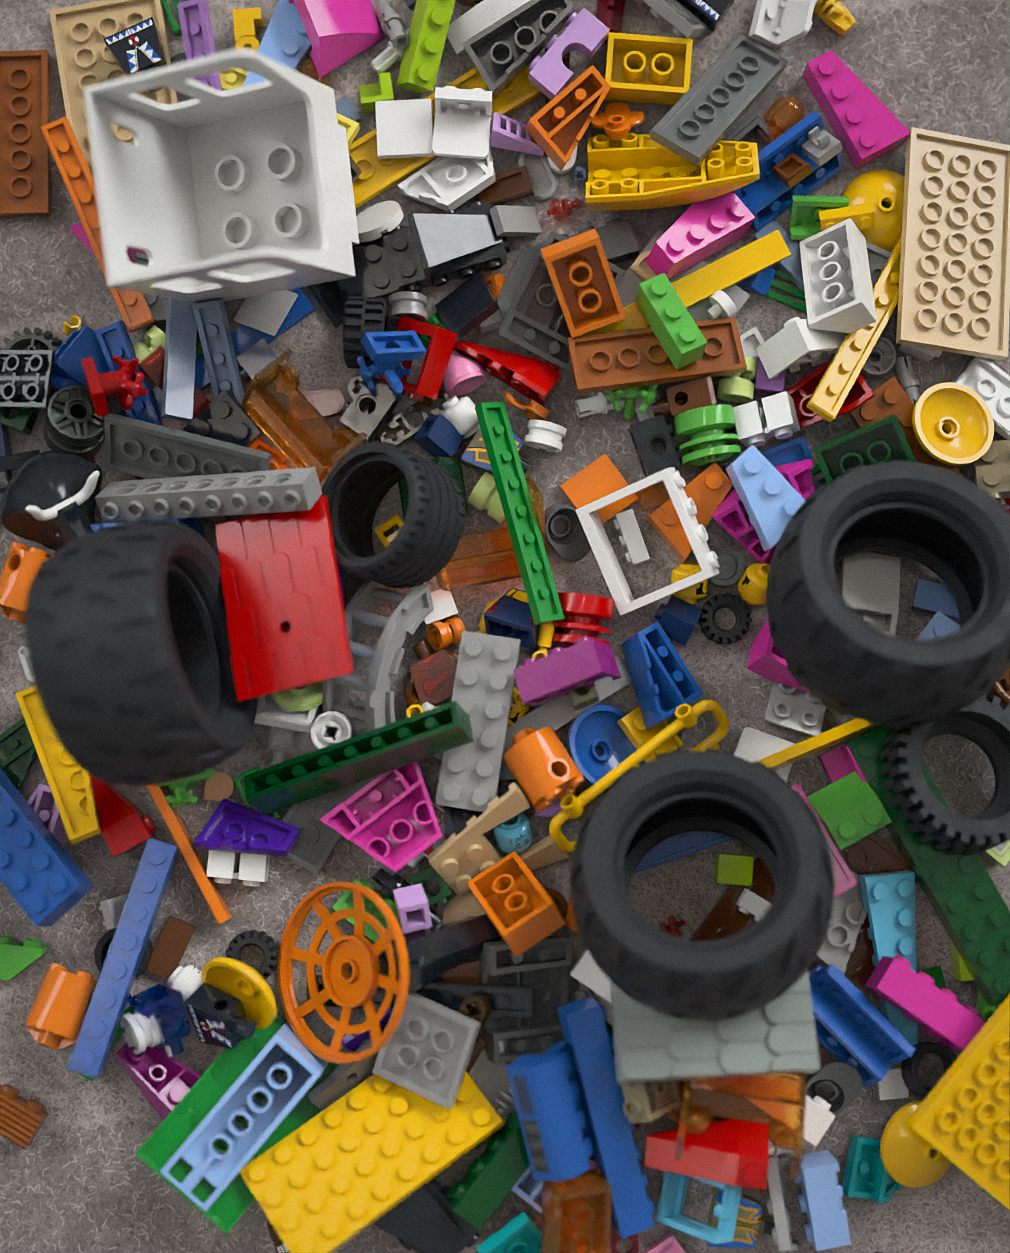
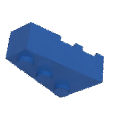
[621,621,703,729]

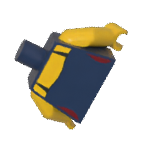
[475,588,554,660]

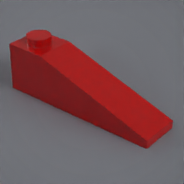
[453,340,562,407]
[90,775,156,857]

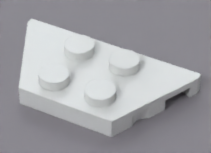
[397,146,496,211]

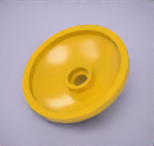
[842,170,905,251]
[912,383,994,466]
[201,957,277,1029]
[880,1100,953,1188]

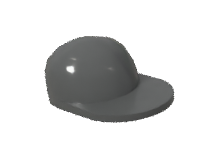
[539,503,591,562]
[804,1061,862,1115]

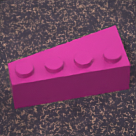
[802,50,911,170]
[645,191,755,279]
[865,955,986,1053]

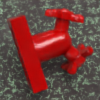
[81,356,148,417]

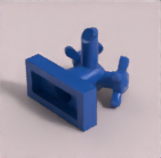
[357,331,426,395]

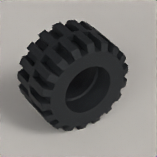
[343,296,388,369]

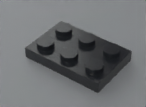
[181,390,264,448]

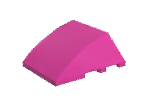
[288,0,386,79]
[712,459,815,565]
[320,762,443,872]

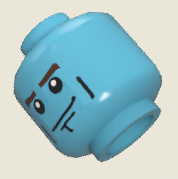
[493,813,533,853]

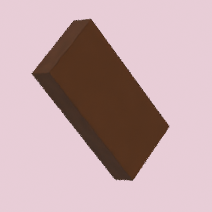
[476,165,534,207]
[146,915,196,980]

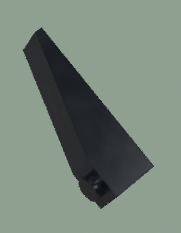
[380,914,503,994]

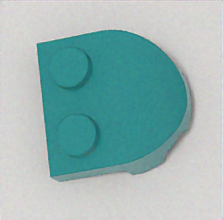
[842,1135,904,1203]

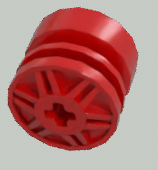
[552,592,614,648]

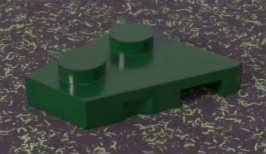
[0,717,38,791]

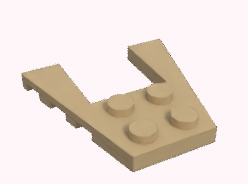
[428,782,569,895]

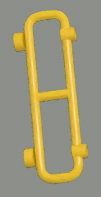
[549,699,730,853]

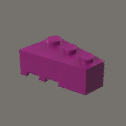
[513,637,621,706]

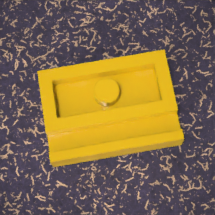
[617,706,683,763]

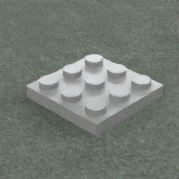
[372,991,481,1109]

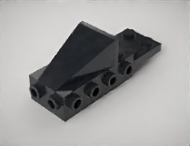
[337,202,510,305]
[373,1176,480,1253]

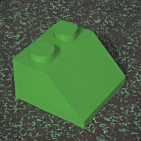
[807,771,892,850]

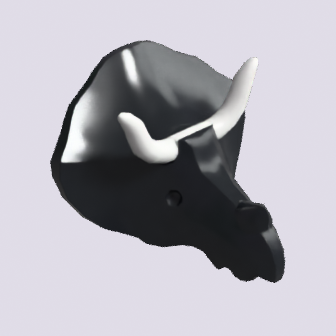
[0,451,102,551]

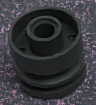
[44,385,109,459]

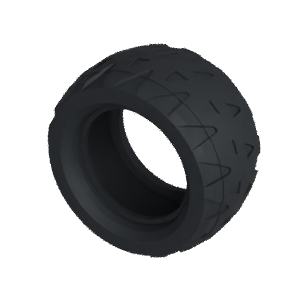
[766,460,1010,727]
[25,520,257,786]
[569,749,835,1021]

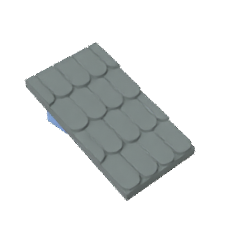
[610,970,820,1084]

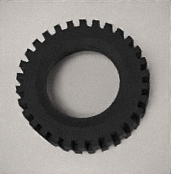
[879,693,1010,855]

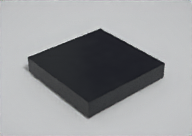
[435,271,500,343]

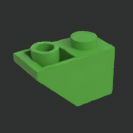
[0,935,50,980]

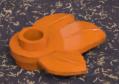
[590,101,644,140]
[503,390,550,421]

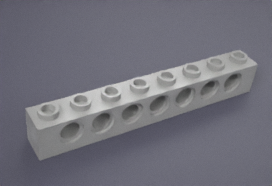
[95,467,322,523]

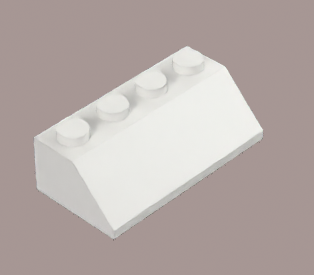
[799,218,877,333]

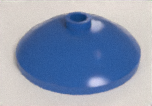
[567,705,645,790]

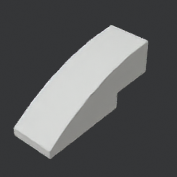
[447,0,530,54]

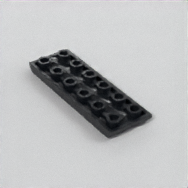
[0,350,56,410]

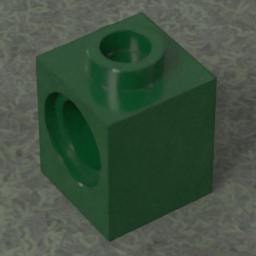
[0,409,40,436]
[409,864,453,908]

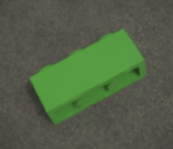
[635,273,707,370]

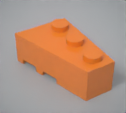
[647,462,733,562]

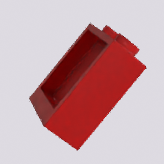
[380,316,457,401]

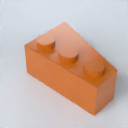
[525,65,611,171]

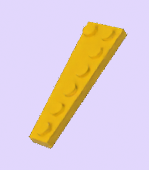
[15,686,101,845]

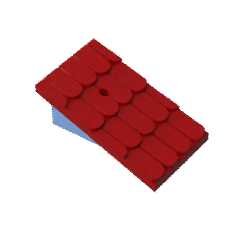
[216,495,354,701]

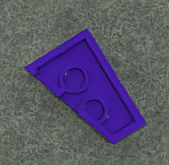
[194,798,300,857]

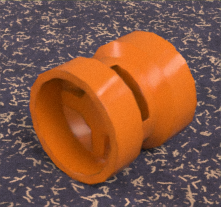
[427,616,466,651]

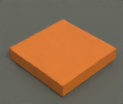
[560,453,639,525]

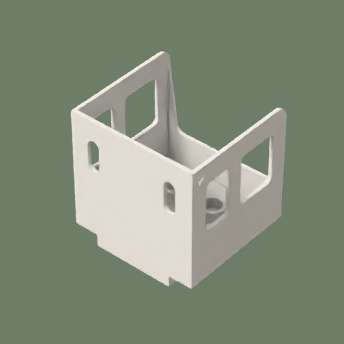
[84,49,359,303]

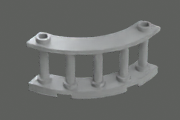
[323,580,434,731]

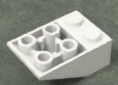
[838,552,901,636]

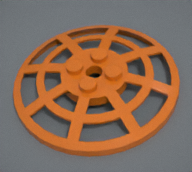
[277,882,409,1063]

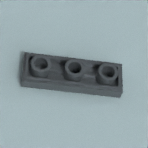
[307,1037,379,1111]

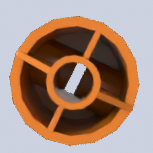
[0,541,53,624]
[503,727,585,813]
[24,963,98,1051]

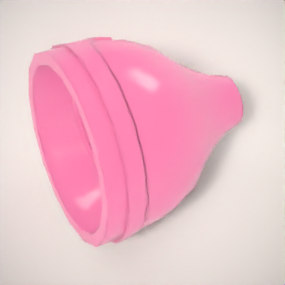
[443,350,486,397]

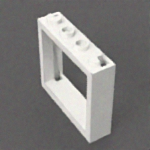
[575,467,720,616]

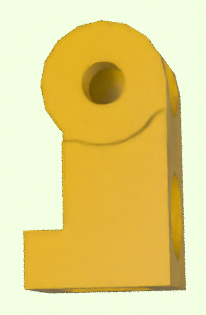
[233,7,264,52]

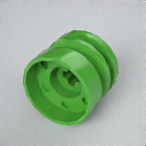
[674,404,741,467]

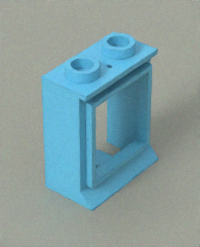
[656,1171,742,1244]

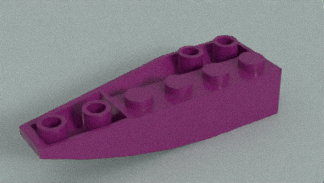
[114,1043,202,1121]

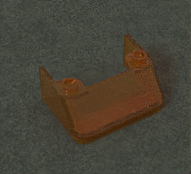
[242,348,367,484]
[434,477,548,591]
[675,1073,807,1180]

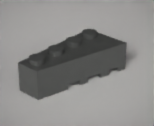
[462,0,575,100]

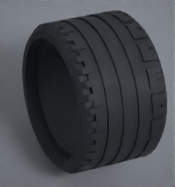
[321,441,465,589]

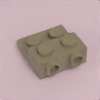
[973,440,1010,502]
[619,1080,682,1123]

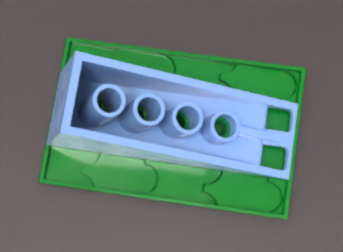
[135,1012,338,1234]

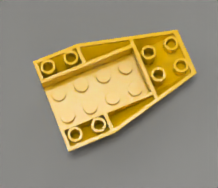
[585,133,760,212]

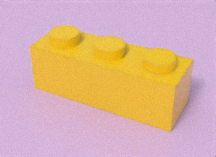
[819,203,875,231]

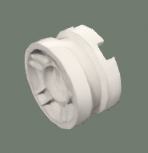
[524,419,567,453]
[311,711,353,749]
[120,1006,161,1055]

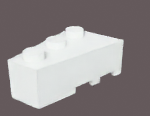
[756,317,847,379]

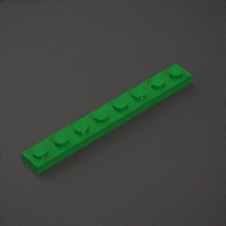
[475,402,564,625]

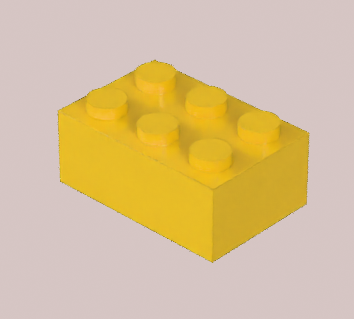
[604,32,693,105]

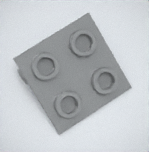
[762,682,826,737]
[468,1050,516,1130]

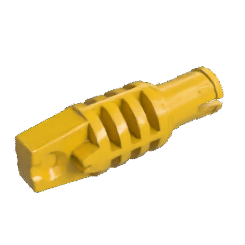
[813,0,856,36]

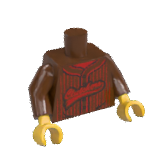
[403,639,459,717]

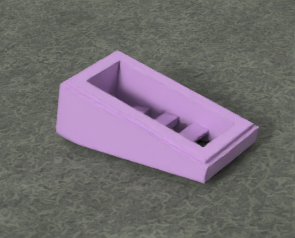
[489,112,544,156]

